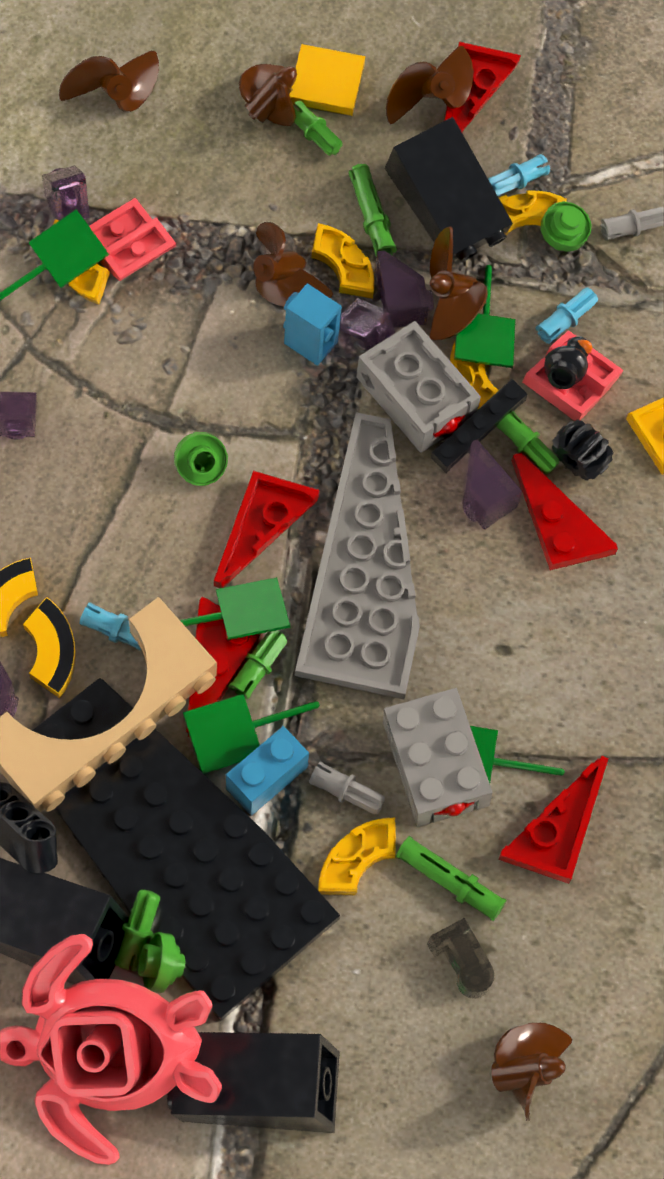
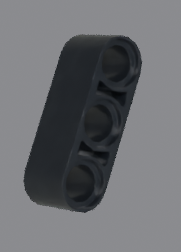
[0,782,58,873]

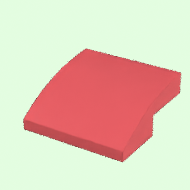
[89,198,176,281]
[522,330,623,421]

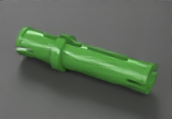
[348,164,397,259]
[396,836,507,921]

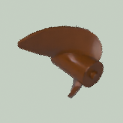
[386,46,473,124]
[59,51,159,112]
[239,64,297,126]
[253,222,333,307]
[430,227,488,341]
[491,1023,572,1121]

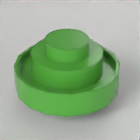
[540,201,592,252]
[174,432,228,486]
[138,932,185,993]

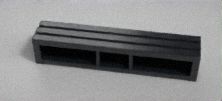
[431,379,527,473]

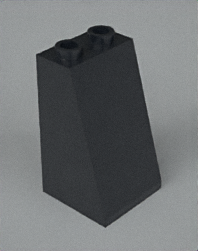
[385,117,513,263]
[0,858,129,985]
[167,1032,340,1133]

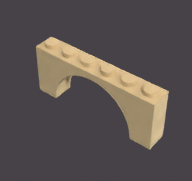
[0,597,217,812]

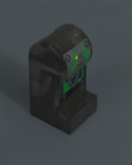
[427,918,494,999]

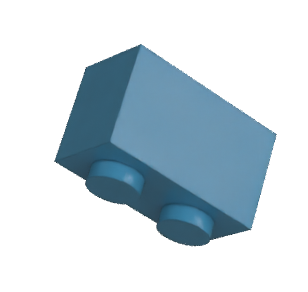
[283,283,342,366]
[226,726,309,816]

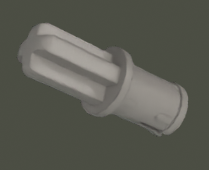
[600,207,664,241]
[309,761,385,814]

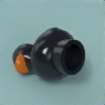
[544,337,592,389]

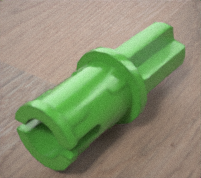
[294,101,343,156]
[497,411,559,474]
[229,630,287,700]
[114,890,160,971]

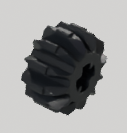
[552,419,614,481]

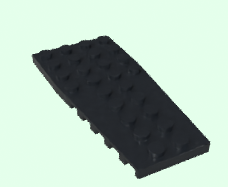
[32,678,340,1021]

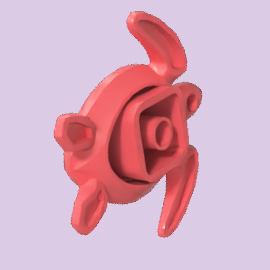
[0,934,222,1165]

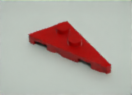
[444,42,521,132]
[511,453,618,570]
[214,471,320,588]
[186,596,263,738]
[498,756,609,884]

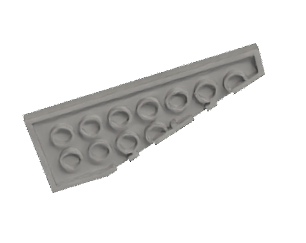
[295,412,420,699]

